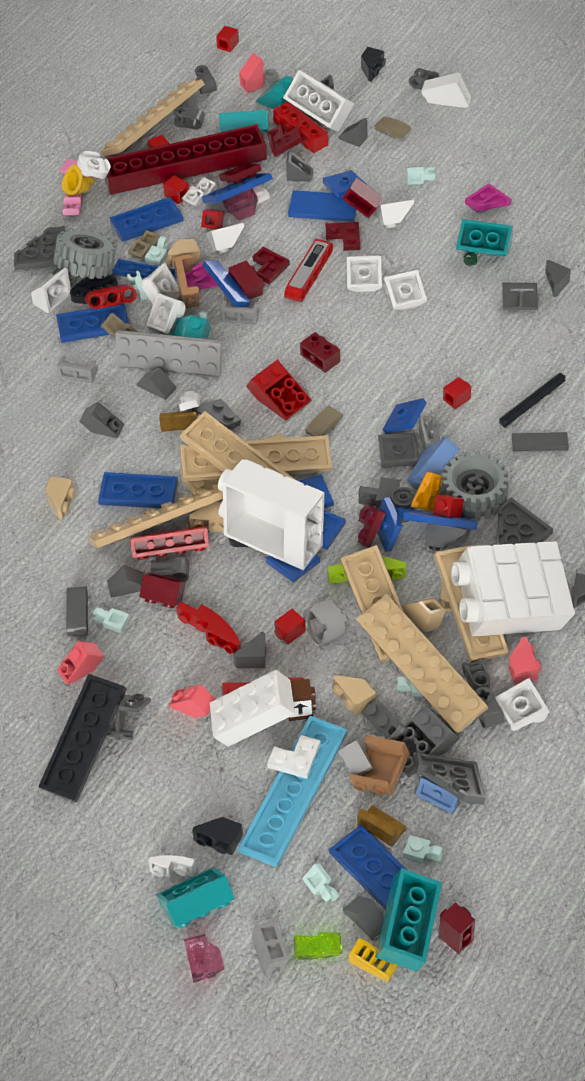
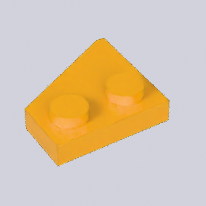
[411,472,442,512]

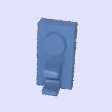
[416,776,459,814]

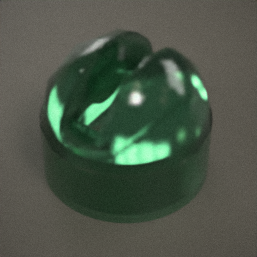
[463,252,477,266]

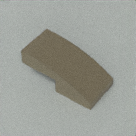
[374,117,412,138]
[128,230,161,259]
[100,313,138,339]
[305,406,344,436]

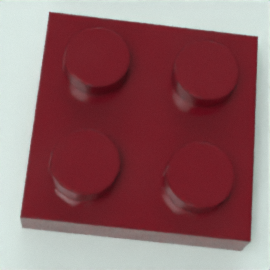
[219,163,261,184]

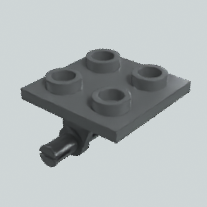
[502,282,538,310]
[106,694,151,740]

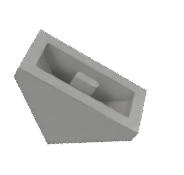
[338,738,373,776]

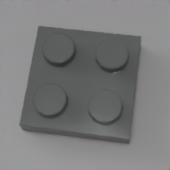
[378,433,418,468]

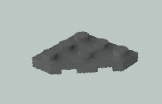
[14,226,65,270]
[498,497,553,545]
[414,752,486,805]

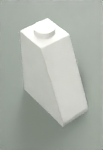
[421,73,471,108]

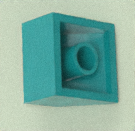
[256,75,294,109]
[172,315,211,339]

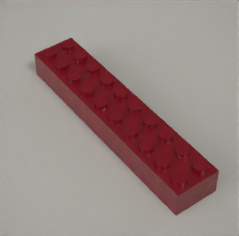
[103,124,267,195]

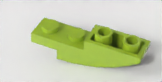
[327,557,407,584]

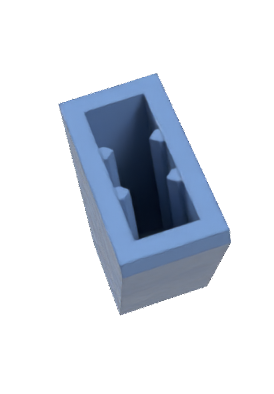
[407,437,459,490]

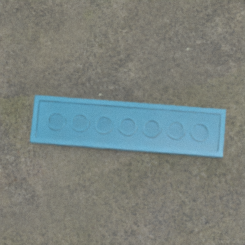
[238,716,348,868]

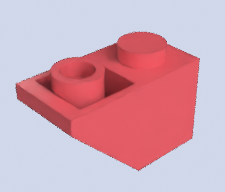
[239,53,265,93]
[508,636,541,685]
[57,641,105,684]
[168,684,216,718]

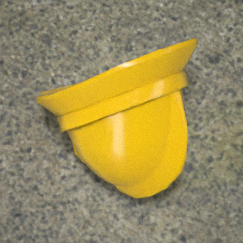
[62,164,95,196]

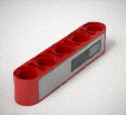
[284,238,333,302]

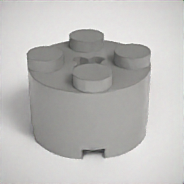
[303,598,347,645]

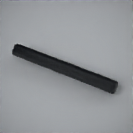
[499,373,566,427]

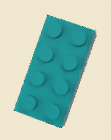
[375,868,442,972]

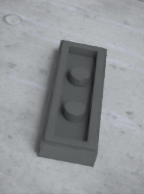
[511,432,569,451]

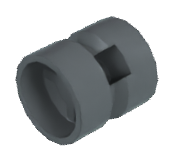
[391,487,416,523]

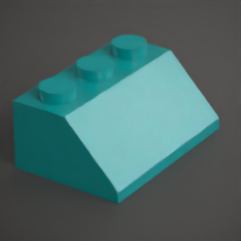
[219,110,269,134]
[456,219,513,257]
[156,867,235,928]

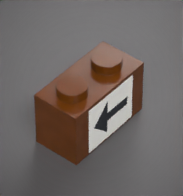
[288,679,316,721]

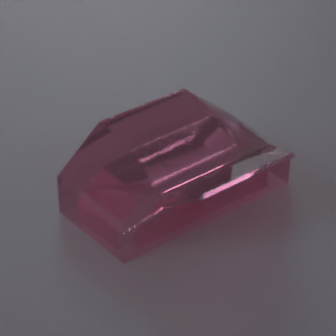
[222,188,258,221]
[184,934,224,983]

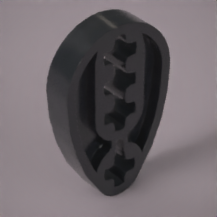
[70,274,118,304]

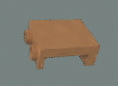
[174,254,199,308]
[349,735,410,796]

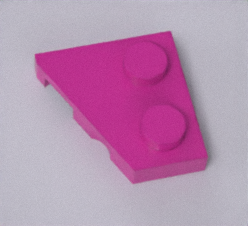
[465,184,512,212]
[185,261,218,290]

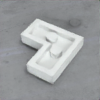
[267,735,321,779]

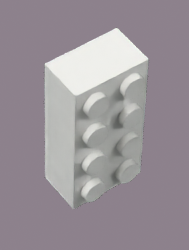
[283,70,355,132]
[210,670,295,746]

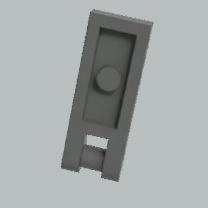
[361,698,408,741]

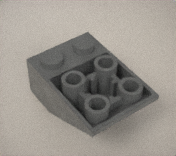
[398,705,460,778]

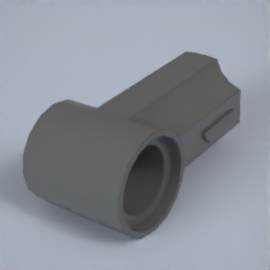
[150,557,189,581]

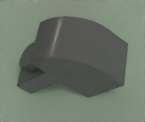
[358,477,400,509]

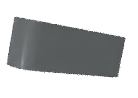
[66,586,88,637]

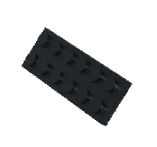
[38,674,127,803]

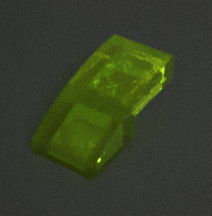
[293,932,342,960]

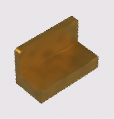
[159,411,197,432]
[357,806,406,847]

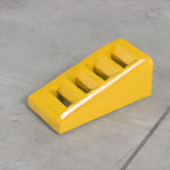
[349,938,398,982]

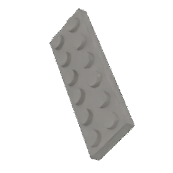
[115,330,222,376]

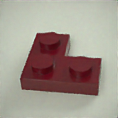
[267,124,303,157]
[325,222,360,251]
[252,247,290,285]
[357,504,386,548]

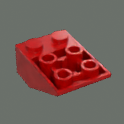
[246,359,312,421]

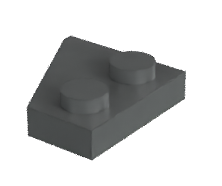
[192,399,241,429]

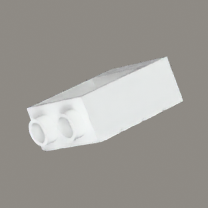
[218,459,325,570]
[451,541,575,636]

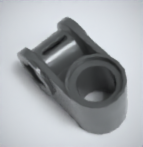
[195,65,217,95]
[409,68,439,90]
[174,106,205,130]
[462,658,490,692]
[476,687,504,728]

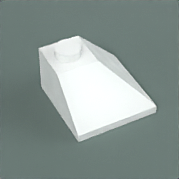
[376,200,414,229]
[206,223,244,254]
[31,268,71,313]

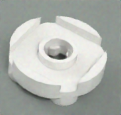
[77,151,110,179]

